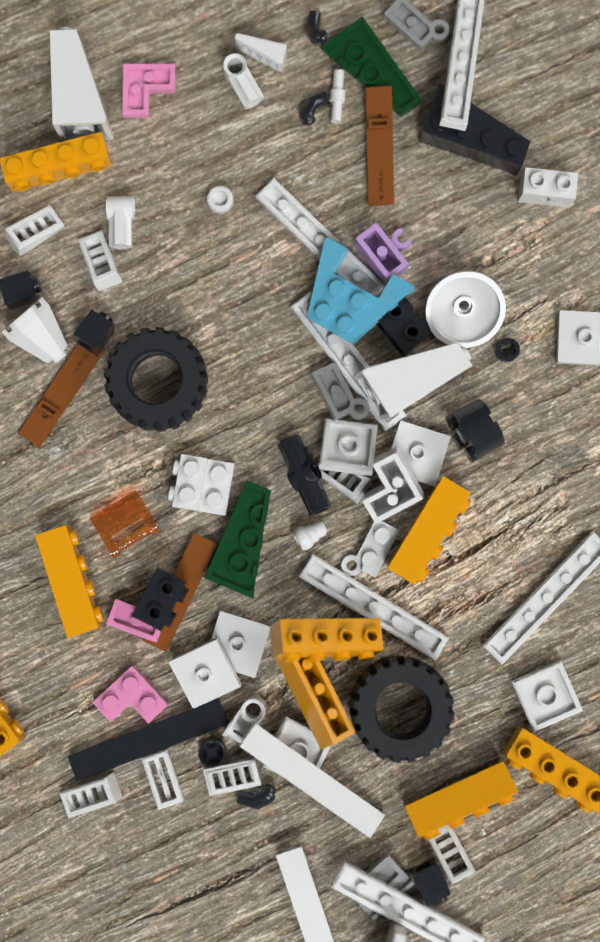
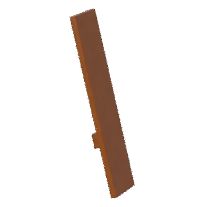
[366,86,394,206]
[18,344,105,448]
[143,533,218,652]

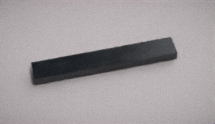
[68,698,229,782]

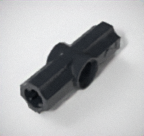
[277,434,332,516]

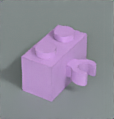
[354,222,412,287]

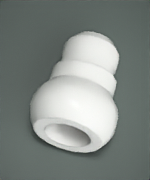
[292,521,327,551]

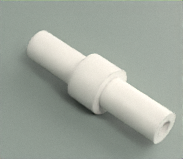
[329,69,345,124]

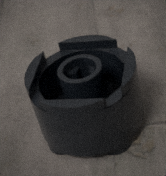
[445,399,505,463]

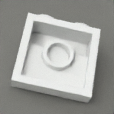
[168,454,235,516]

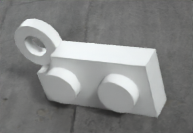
[341,521,400,578]

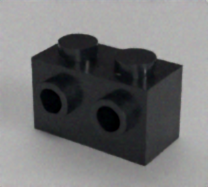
[376,297,431,358]
[132,567,189,631]

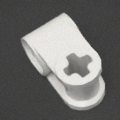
[222,695,266,743]

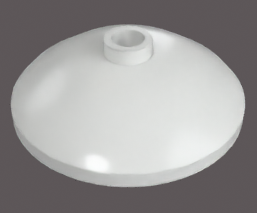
[425,270,506,348]

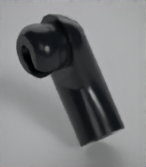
[306,10,327,45]
[299,91,330,126]
[236,784,276,809]

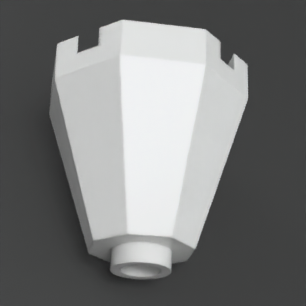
[1,297,68,364]

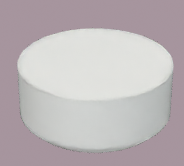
[207,186,233,214]

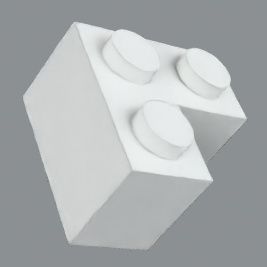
[362,446,423,524]

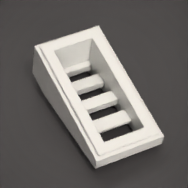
[235,33,287,73]
[5,205,64,257]
[78,230,122,291]
[317,461,372,504]
[203,756,262,796]
[59,772,122,818]
[429,825,476,885]

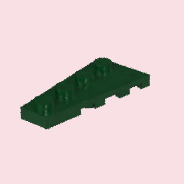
[320,16,422,118]
[204,480,271,599]

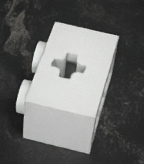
[518,167,578,208]

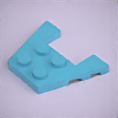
[307,237,415,345]

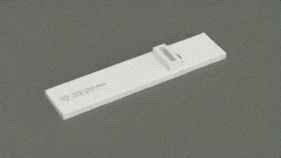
[276,846,334,942]

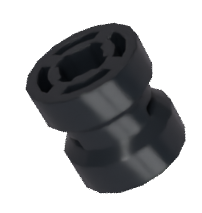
[198,737,227,768]

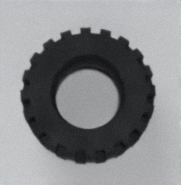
[104,327,209,432]
[349,655,455,763]

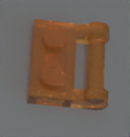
[90,491,160,559]

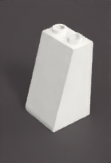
[50,27,114,142]
[354,343,472,420]

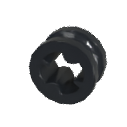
[495,338,520,362]

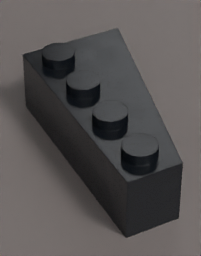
[419,83,531,175]

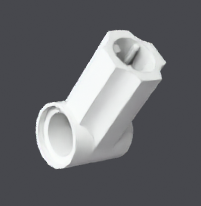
[223,53,264,110]
[106,196,135,249]

